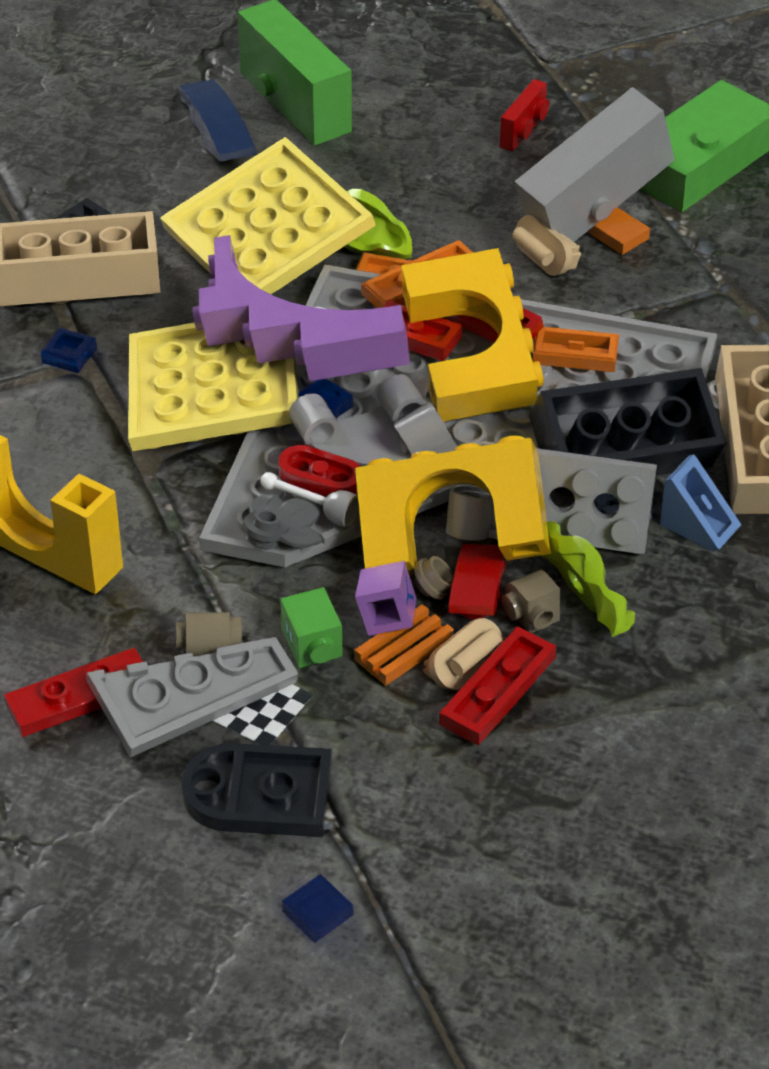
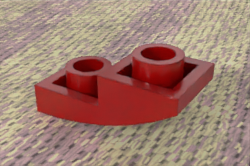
[449,544,508,619]

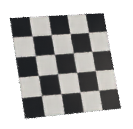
[212,684,313,745]

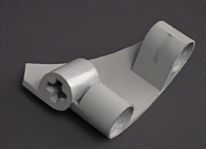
[289,374,457,466]

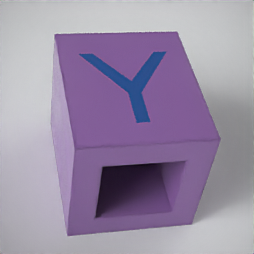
[355,561,417,636]

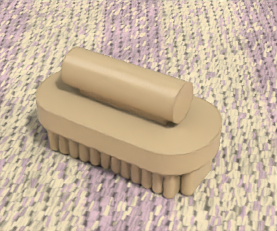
[512,215,581,276]
[423,618,504,690]

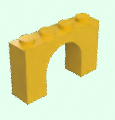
[401,248,544,422]
[0,435,123,595]
[355,436,551,577]

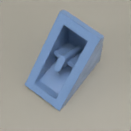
[660,454,742,551]

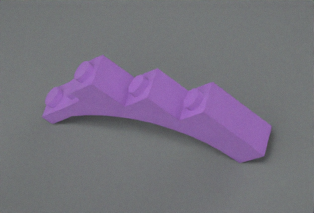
[193,235,410,381]

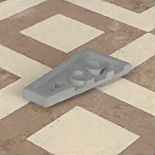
[86,637,298,758]

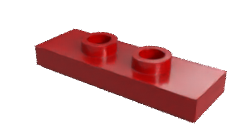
[4,647,143,737]

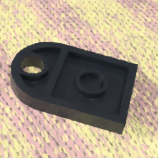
[181,743,332,837]

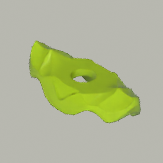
[344,188,413,259]
[540,521,635,637]

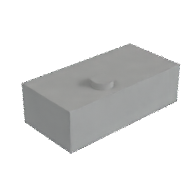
[514,87,675,242]

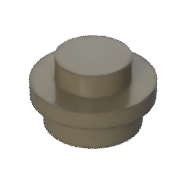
[414,556,454,600]

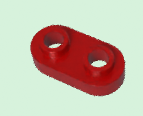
[278,445,360,497]

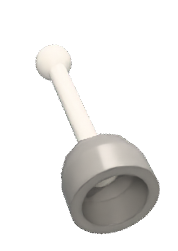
[260,472,359,529]

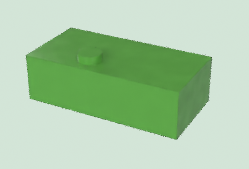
[238,0,352,146]
[640,80,769,213]

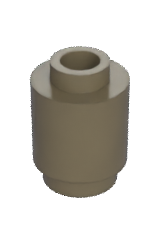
[176,612,242,657]

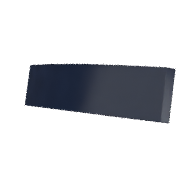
[179,79,256,162]

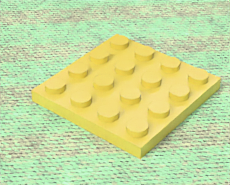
[160,137,376,294]
[128,323,299,452]

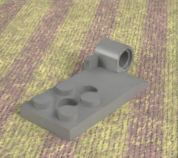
[446,441,657,554]

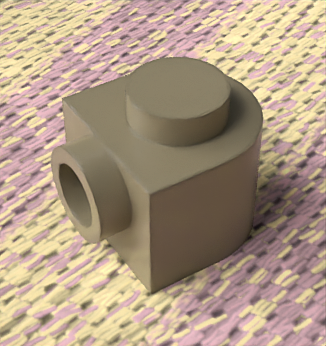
[502,570,560,633]

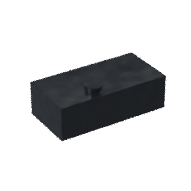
[529,368,727,492]

